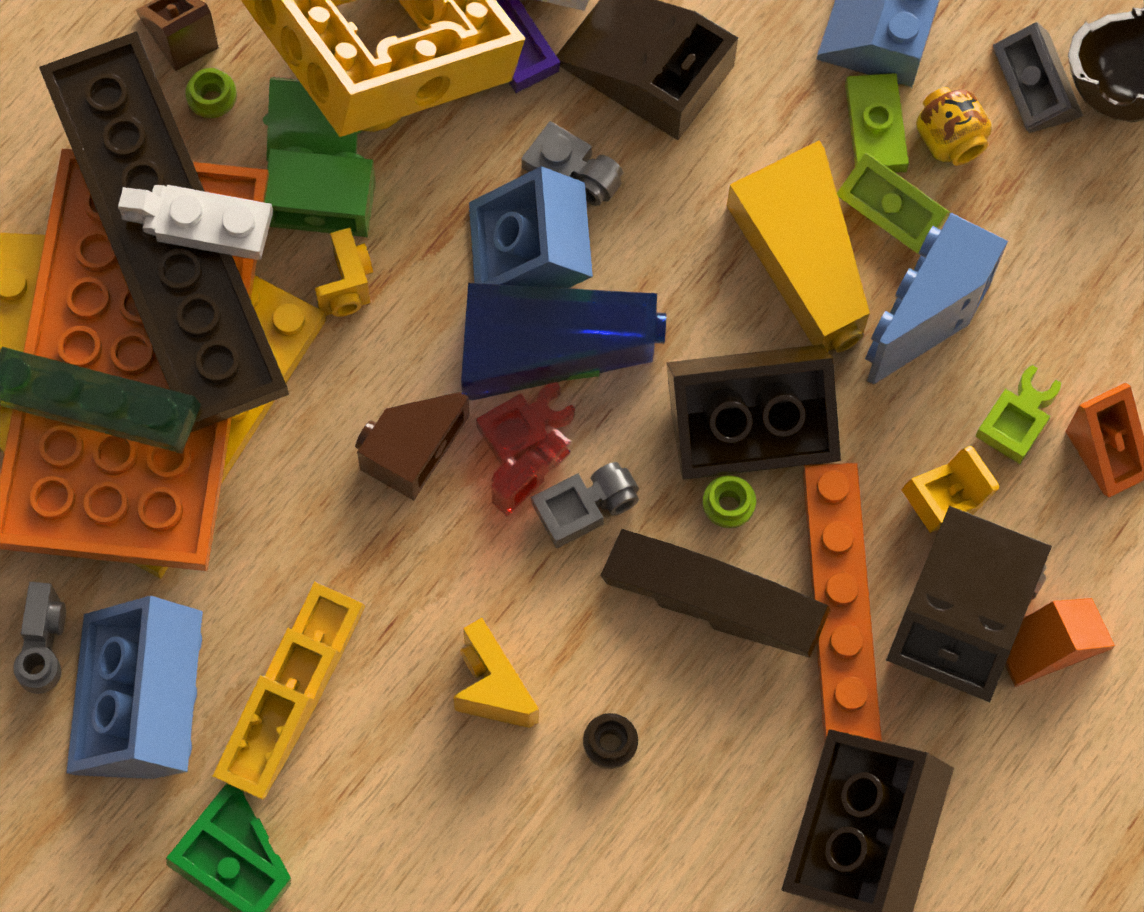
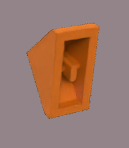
[1065,383,1144,498]
[1005,598,1115,687]

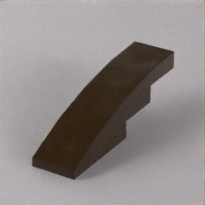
[600,529,830,658]

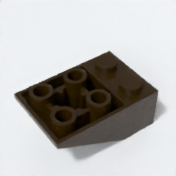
[556,0,738,140]
[886,506,1052,702]

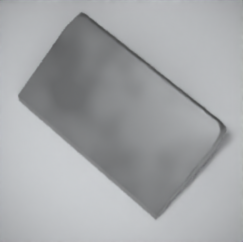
[992,22,1083,133]

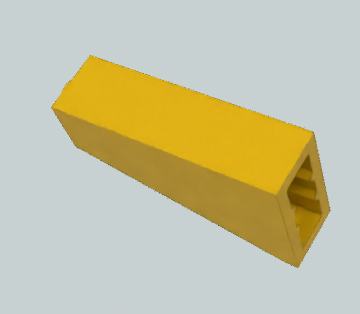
[727,140,870,352]

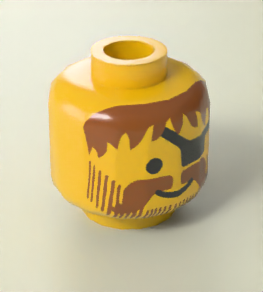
[916,87,992,166]

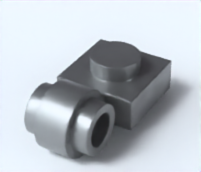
[521,121,623,206]
[531,462,639,549]
[14,582,66,694]

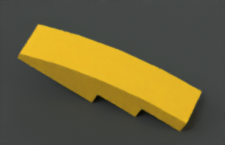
[212,581,366,800]

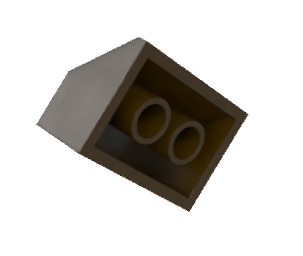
[666,344,841,480]
[781,729,954,912]

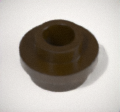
[583,713,638,769]

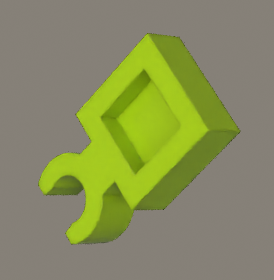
[975,365,1061,464]

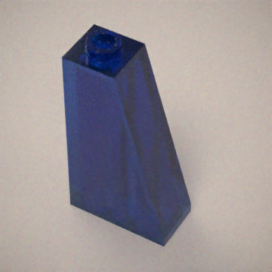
[461,283,667,400]

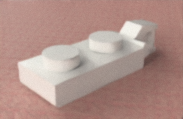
[118,185,273,260]

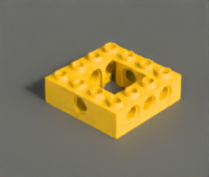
[241,0,525,137]

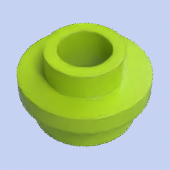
[185,68,237,118]
[702,475,756,528]

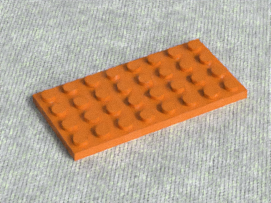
[0,149,269,571]

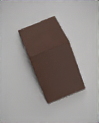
[136,0,219,72]

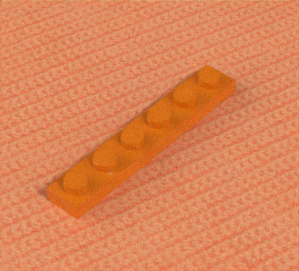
[802,463,882,744]

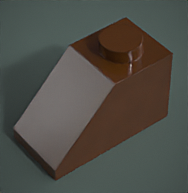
[355,392,470,501]

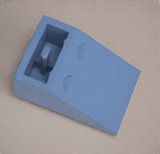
[865,213,1008,384]

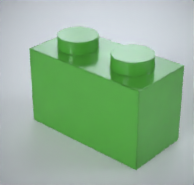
[265,147,376,237]

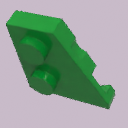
[166,783,291,912]

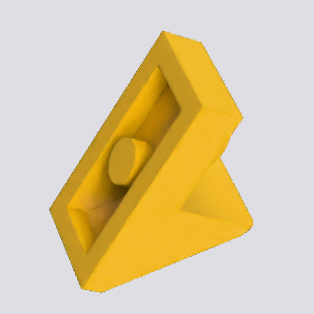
[453,618,539,728]

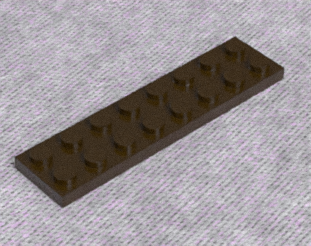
[39,31,289,434]

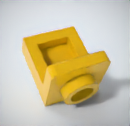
[315,228,373,317]
[901,446,999,533]

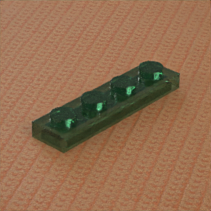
[0,347,201,454]

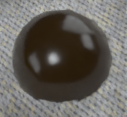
[1068,7,1144,122]

